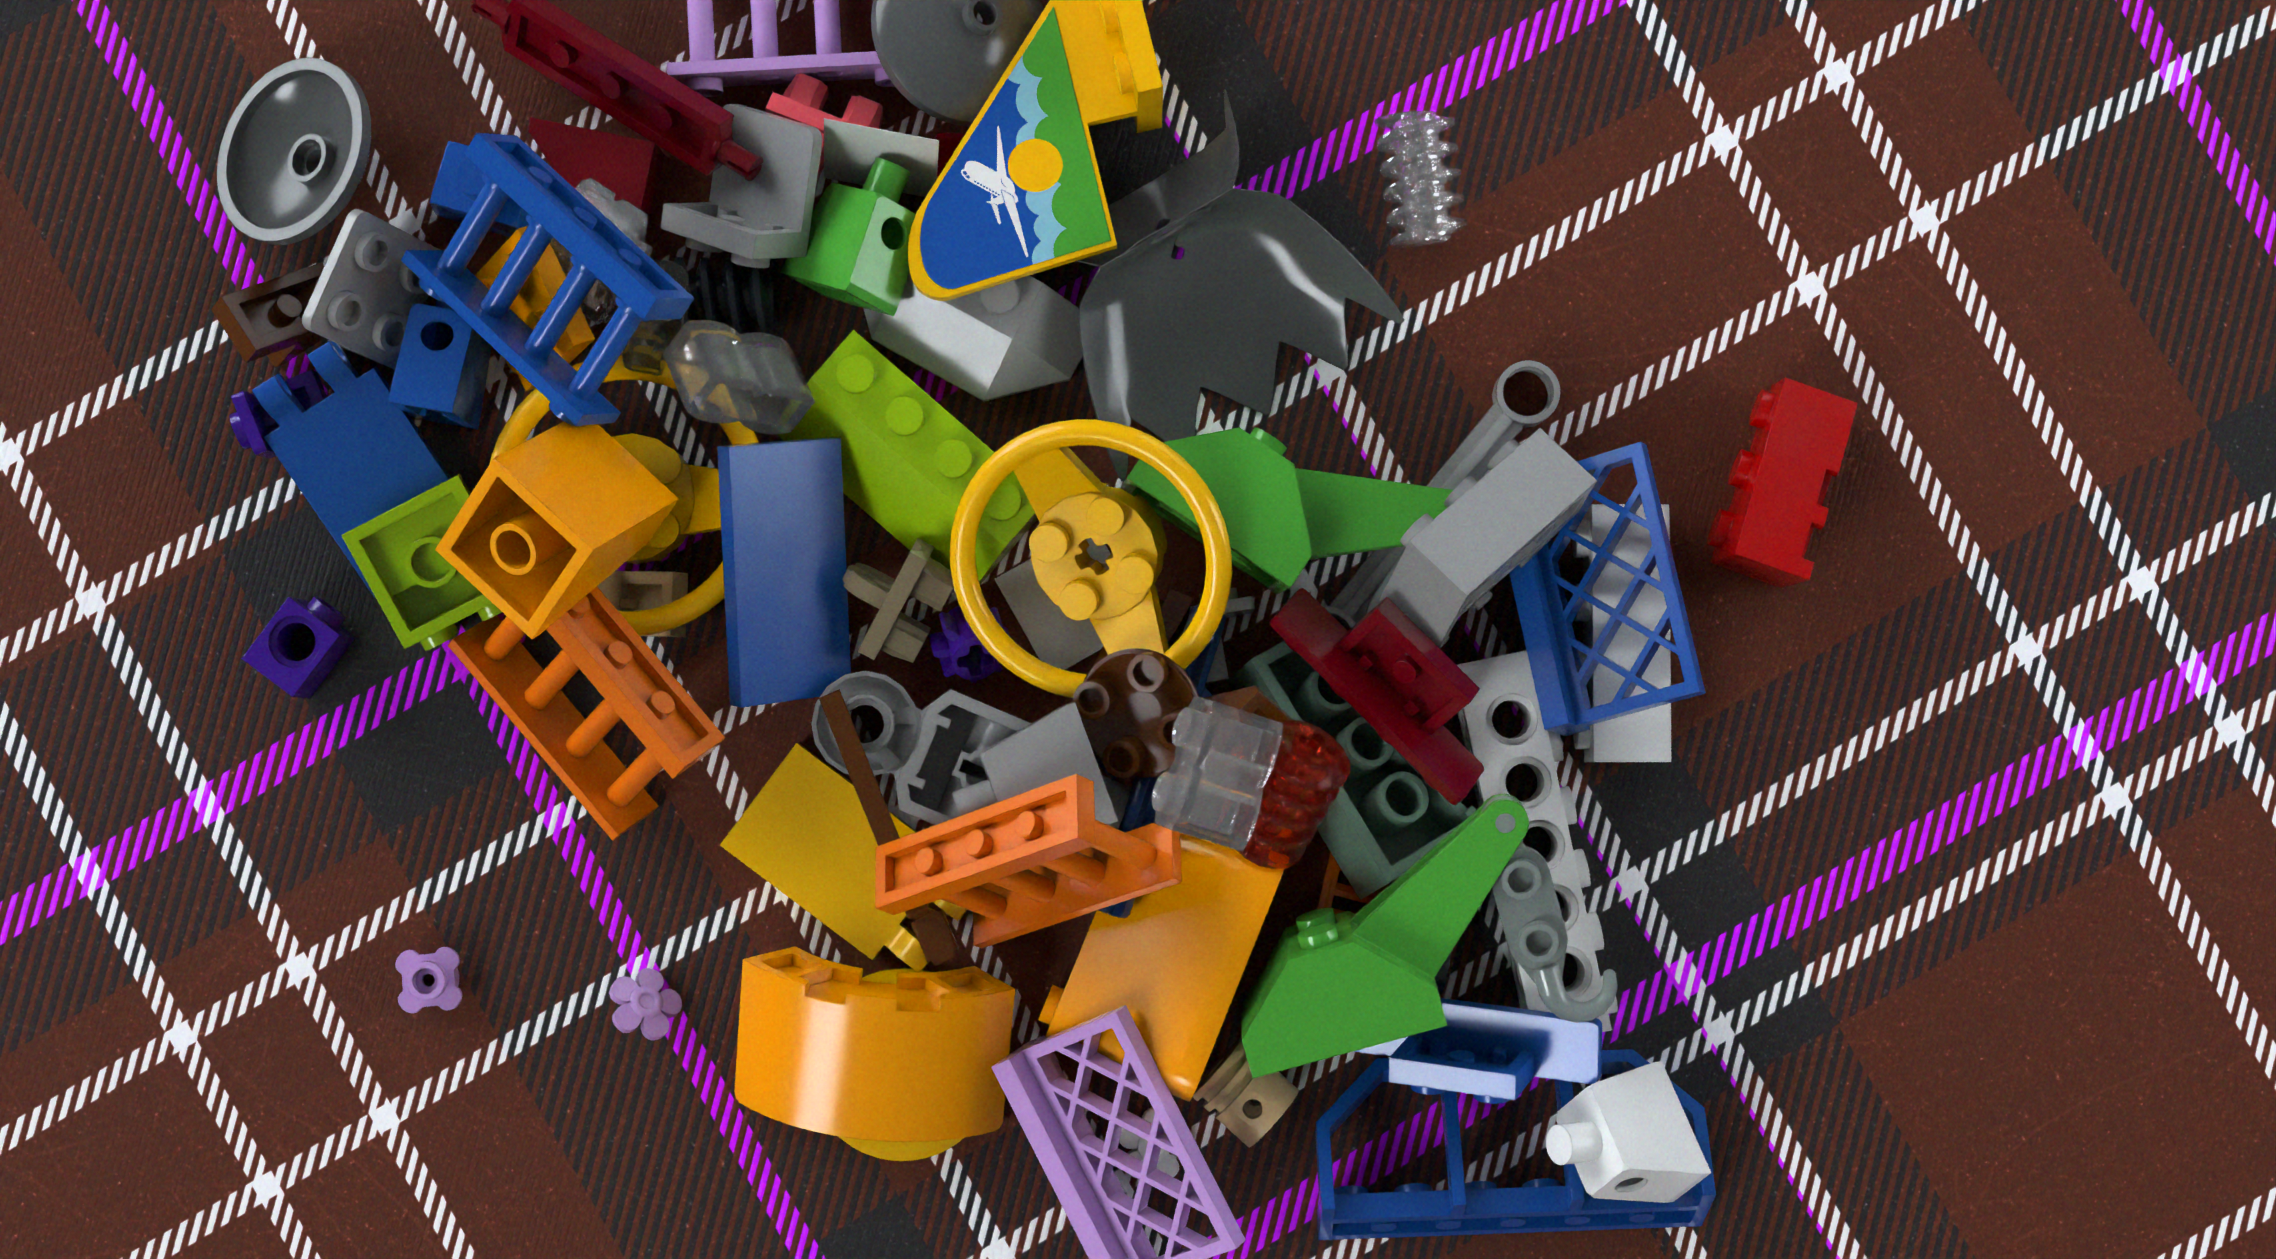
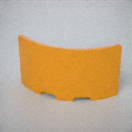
[734,946,1015,1142]

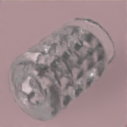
[1374,111,1468,249]

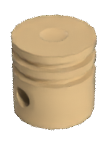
[1193,1038,1299,1148]

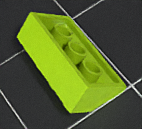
[776,330,1038,589]

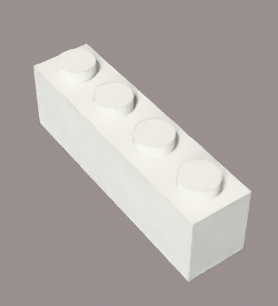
[1572,504,1671,762]

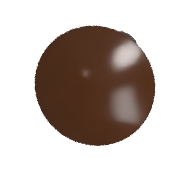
[1073,648,1202,779]

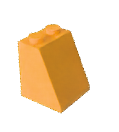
[435,422,679,639]

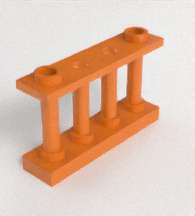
[447,586,725,841]
[875,774,1182,948]

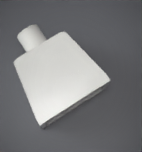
[1546,1061,1711,1203]

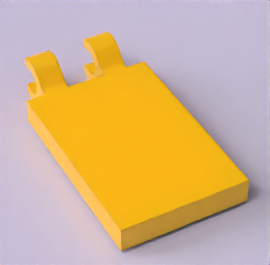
[720,743,967,973]

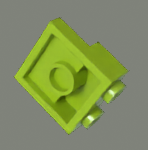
[341,474,502,651]

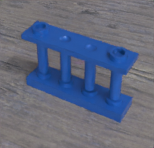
[401,133,694,426]

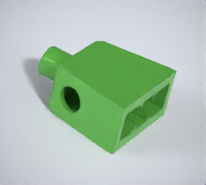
[780,157,916,316]

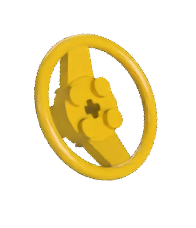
[489,354,759,636]
[950,419,1232,698]

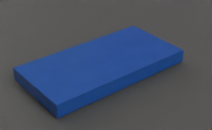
[717,437,851,708]

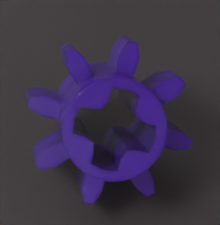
[929,606,1010,683]

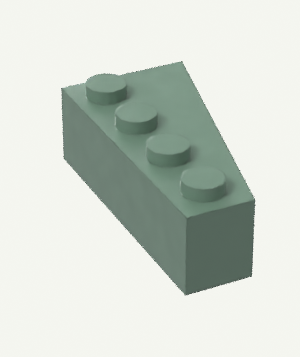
[1226,641,1476,900]

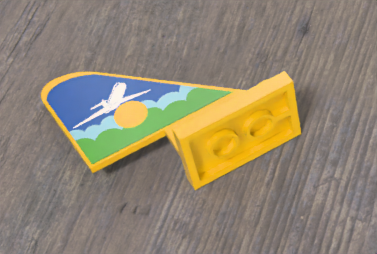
[908,0,1163,301]

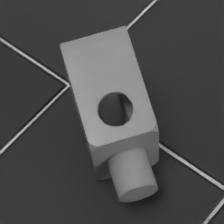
[951,702,1118,825]

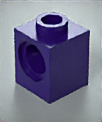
[241,596,356,699]

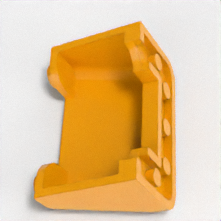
[1038,808,1287,1102]

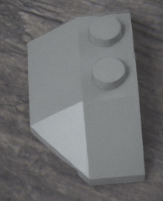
[863,272,1083,402]

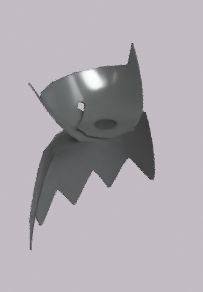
[1078,89,1405,482]

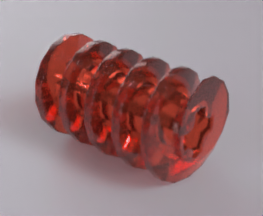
[1225,719,1351,869]

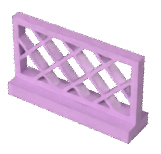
[991,1005,1246,1259]

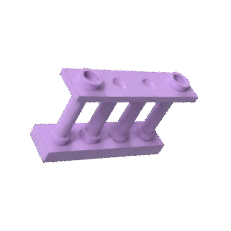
[667,0,895,97]

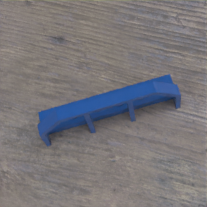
[1315,1049,1716,1240]

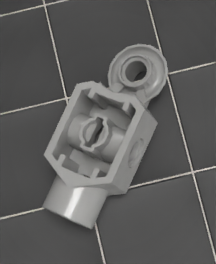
[811,671,1132,829]

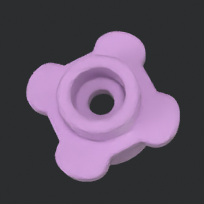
[395,947,463,1013]

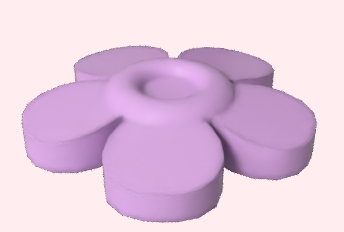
[609,968,682,1040]

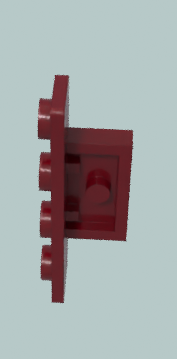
[1270,588,1484,805]

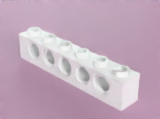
[1457,650,1618,1032]

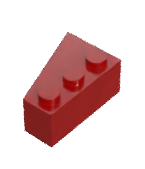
[1707,377,1858,588]

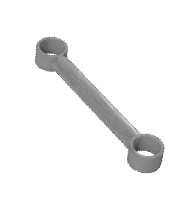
[1323,360,1560,631]

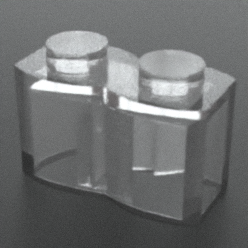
[663,320,815,434]
[1152,696,1283,852]

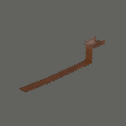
[819,689,959,966]

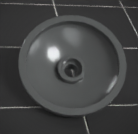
[871,0,1044,127]
[217,58,371,245]

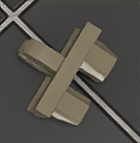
[842,538,954,663]

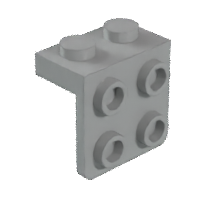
[661,104,822,268]
[302,209,440,370]

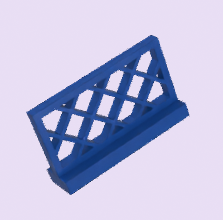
[1509,441,1706,736]

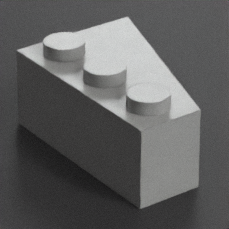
[1379,428,1597,648]

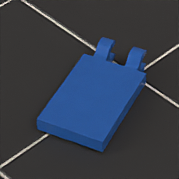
[252,341,451,598]

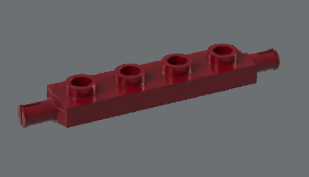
[471,0,763,182]

